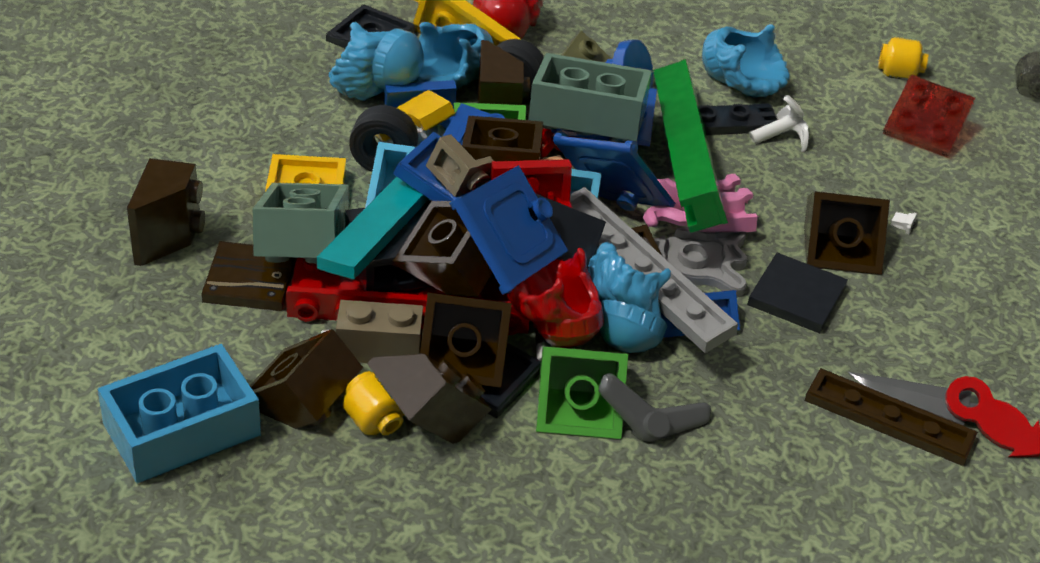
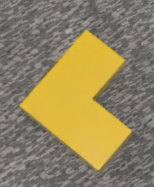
[375,90,456,141]

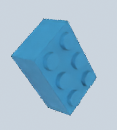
[97,344,261,483]

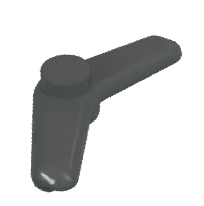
[599,374,711,442]

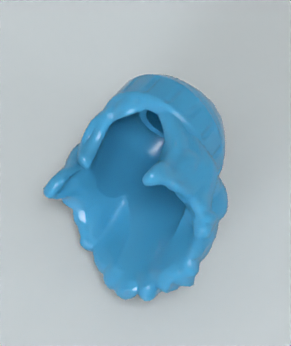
[328,22,424,100]
[414,22,494,90]
[702,24,790,98]
[588,242,671,353]

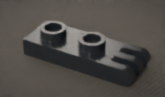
[699,104,778,135]

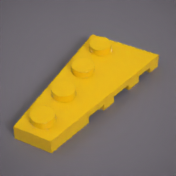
[413,0,522,46]

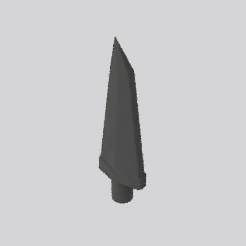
[848,372,978,426]

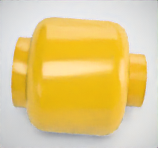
[878,37,928,81]
[343,371,404,435]

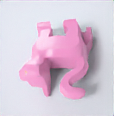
[643,174,758,232]

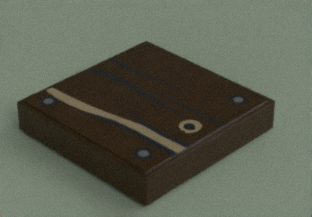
[201,241,297,311]

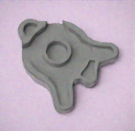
[654,227,747,297]

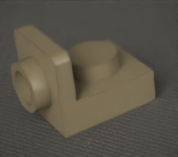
[426,134,494,197]

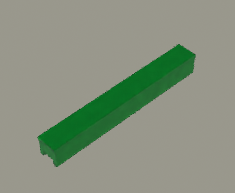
[653,59,728,233]

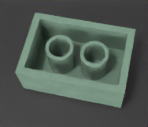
[529,53,652,142]
[253,183,349,264]

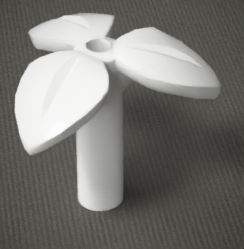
[749,95,809,152]

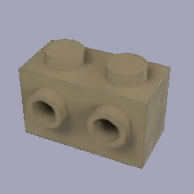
[336,300,423,363]

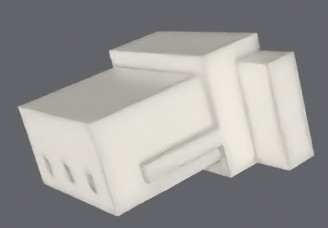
[891,212,917,235]

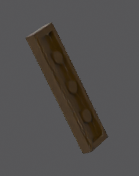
[804,368,978,466]

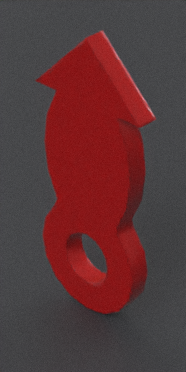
[945,376,1040,457]

